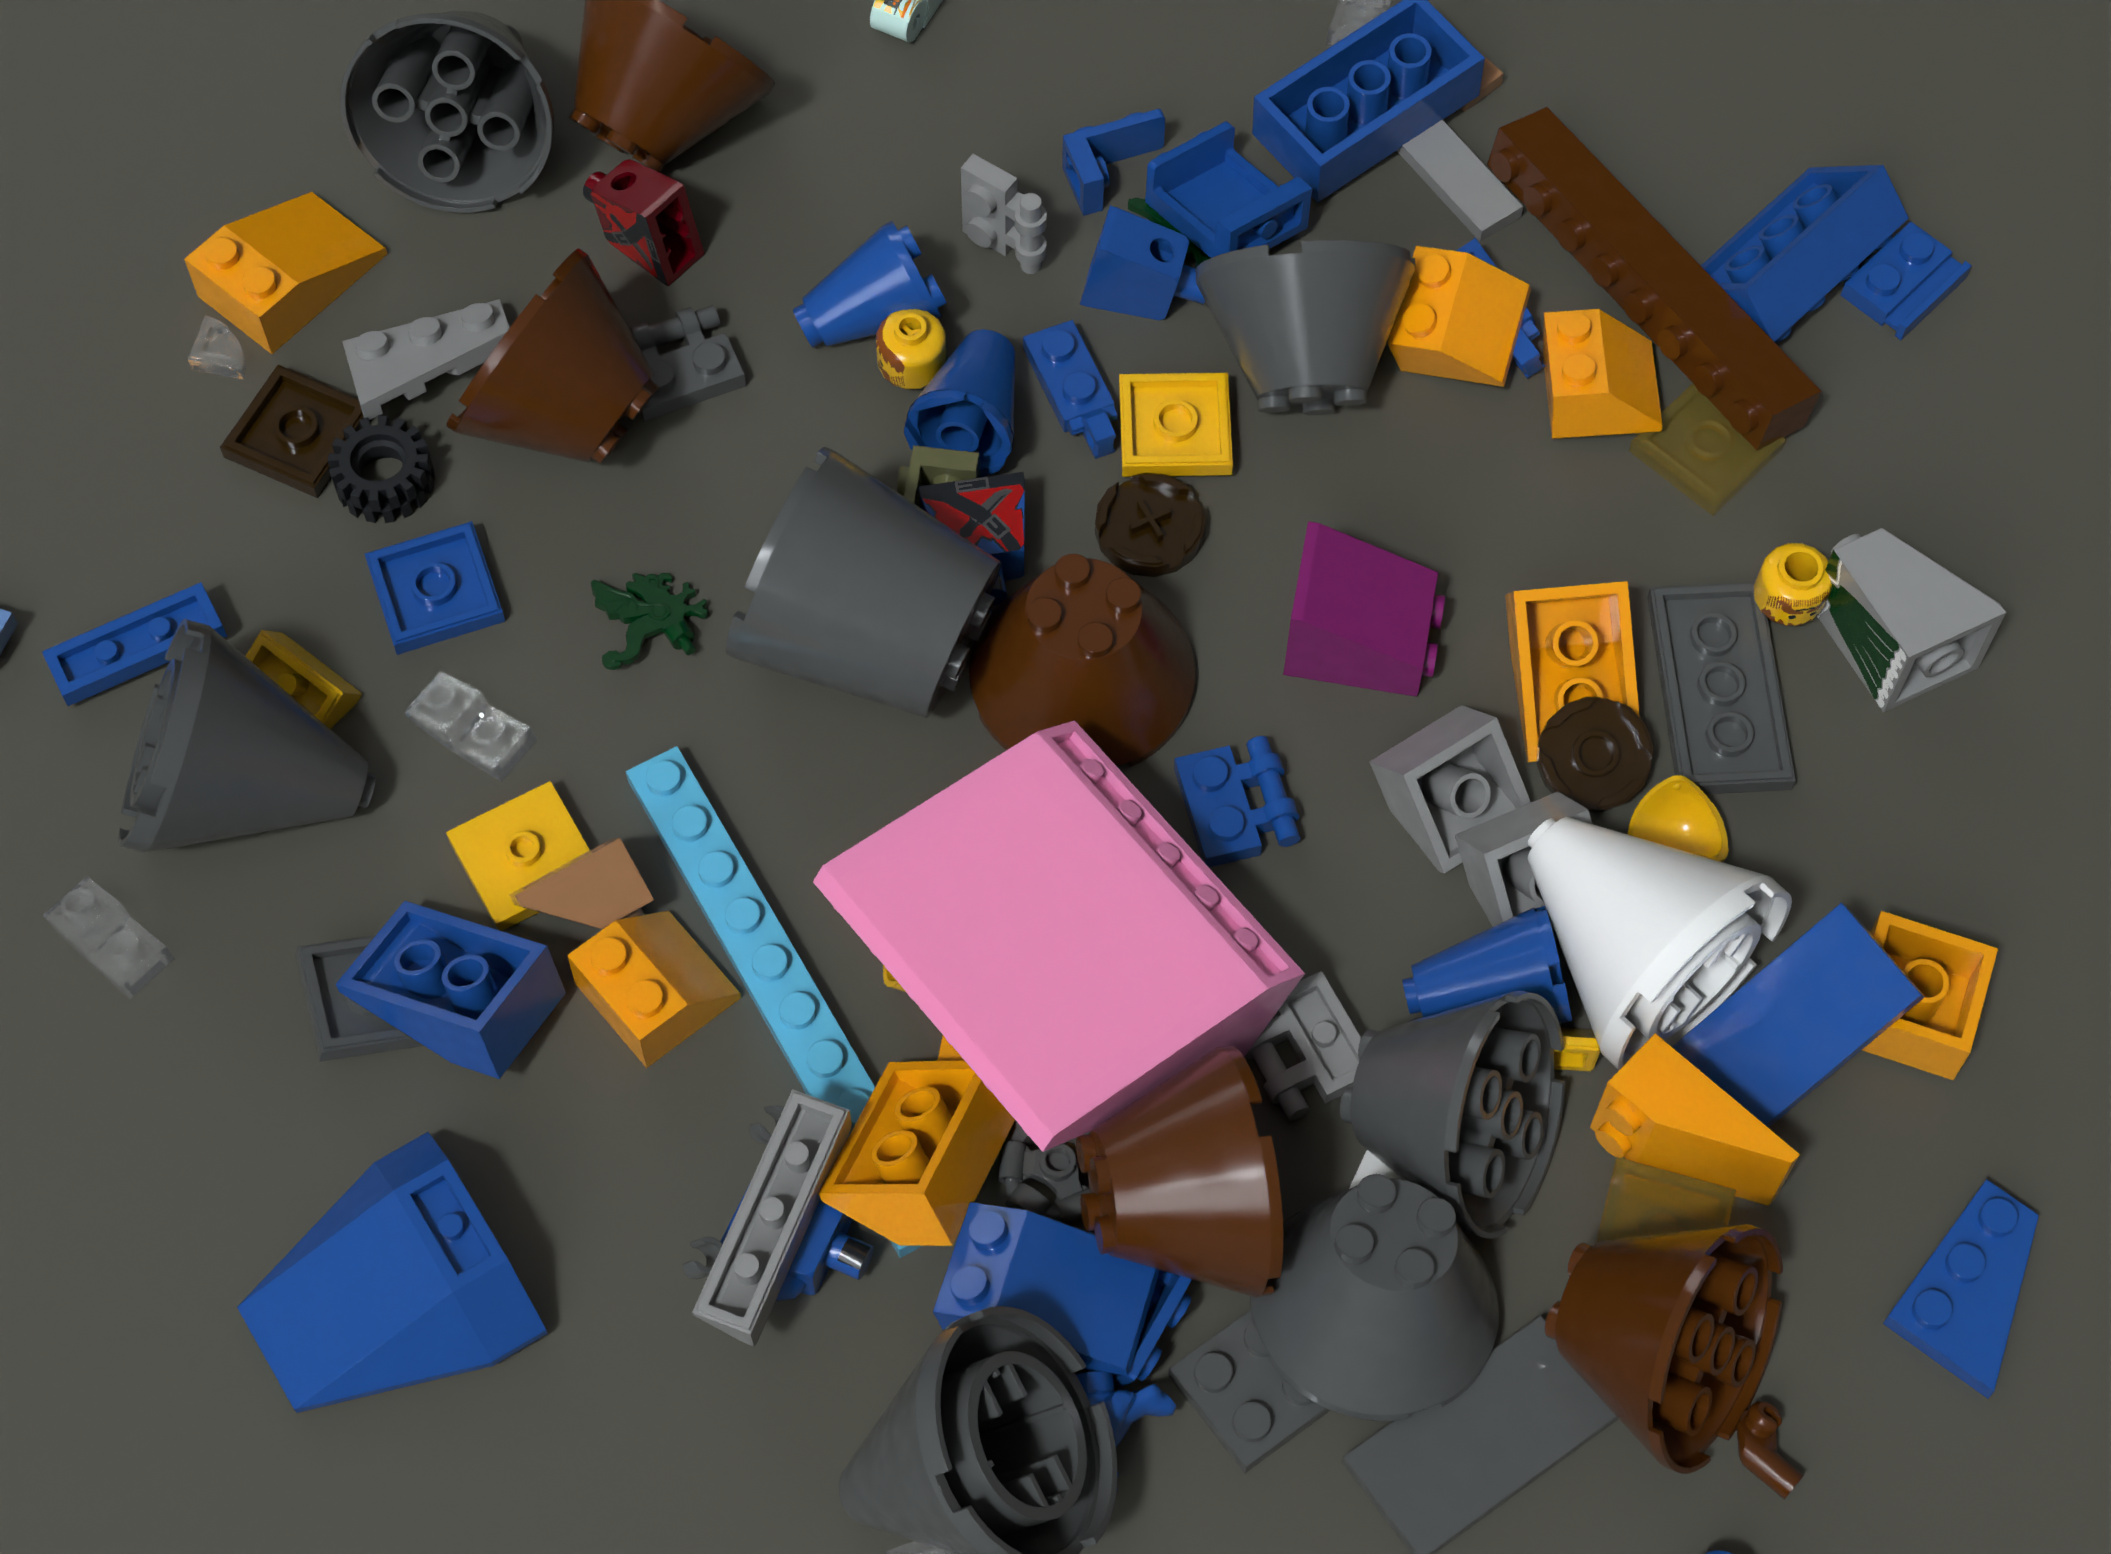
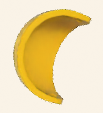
[1628,775,1729,862]

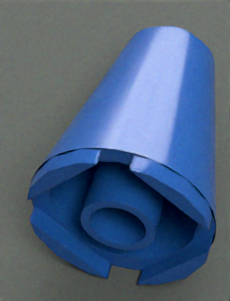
[904,329,1015,478]
[1402,906,1572,1024]

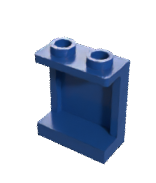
[1145,121,1312,258]

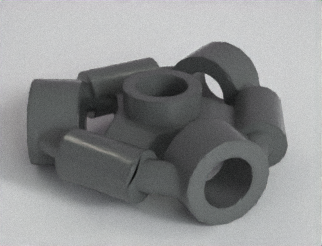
[998,1120,1090,1224]

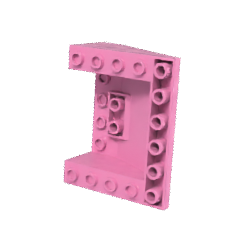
[813,720,1305,1152]

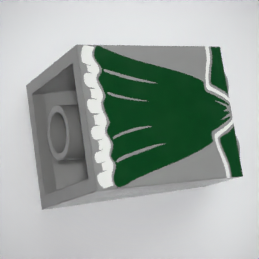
[1817,528,2006,712]

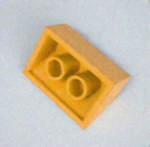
[818,1060,1015,1246]

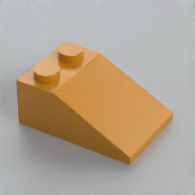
[184,192,387,354]
[1505,581,1640,762]
[1590,1033,1800,1206]

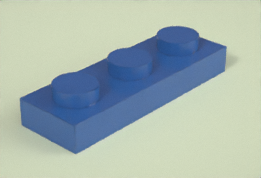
[42,582,227,706]

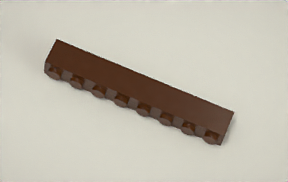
[1487,107,1821,451]

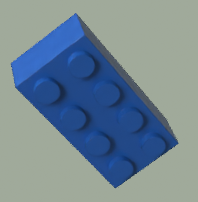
[1252,0,1485,203]

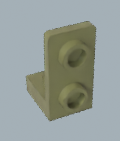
[897,445,980,507]

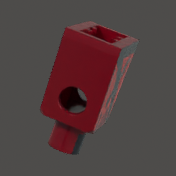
[583,159,705,287]

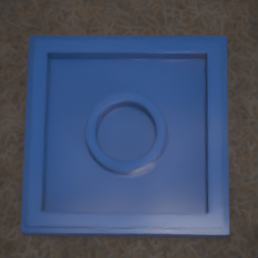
[364,521,505,655]

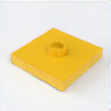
[1119,373,1233,477]
[446,781,590,931]

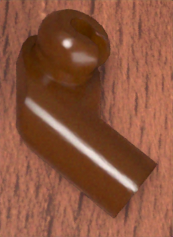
[1737,1402,1804,1500]

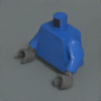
[683,1105,874,1301]

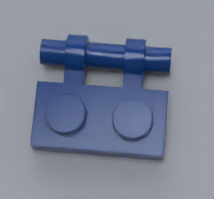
[1174,736,1301,867]

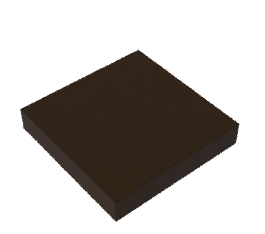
[220,365,372,498]

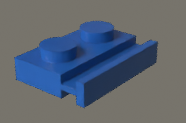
[1840,221,1972,340]

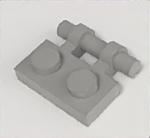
[961,154,1047,274]
[1245,971,1361,1121]

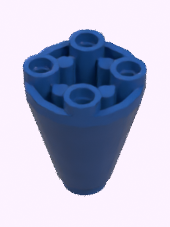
[792,220,947,348]

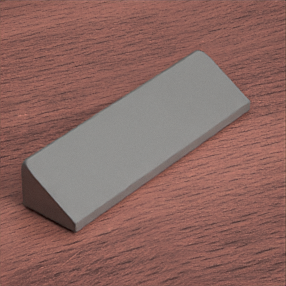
[692,1089,852,1346]

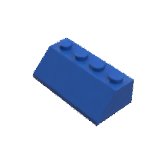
[1701,165,1909,343]

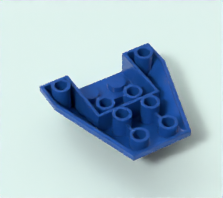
[237,1132,548,1413]

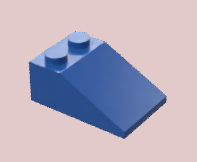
[336,901,566,1079]
[933,1202,1160,1376]

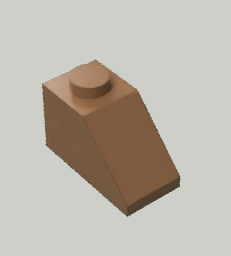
[509,838,654,929]

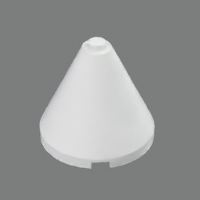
[1528,817,1792,1070]

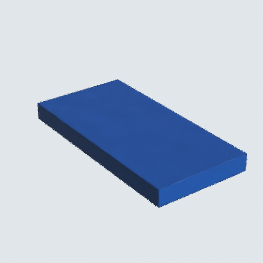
[1672,902,1925,1128]

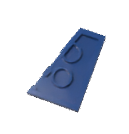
[1883,1179,2039,1399]

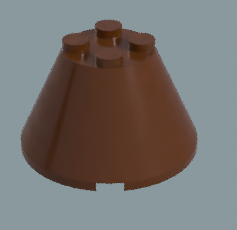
[569,0,775,173]
[446,248,660,464]
[969,553,1195,767]
[1076,1046,1283,1298]
[1545,1224,1783,1474]

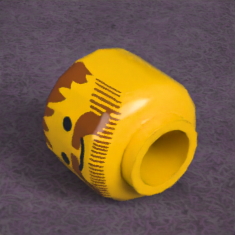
[876,309,947,389]
[1753,543,1832,626]

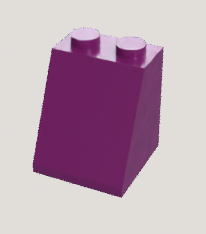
[1283,521,1445,697]

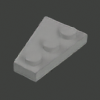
[342,299,510,420]

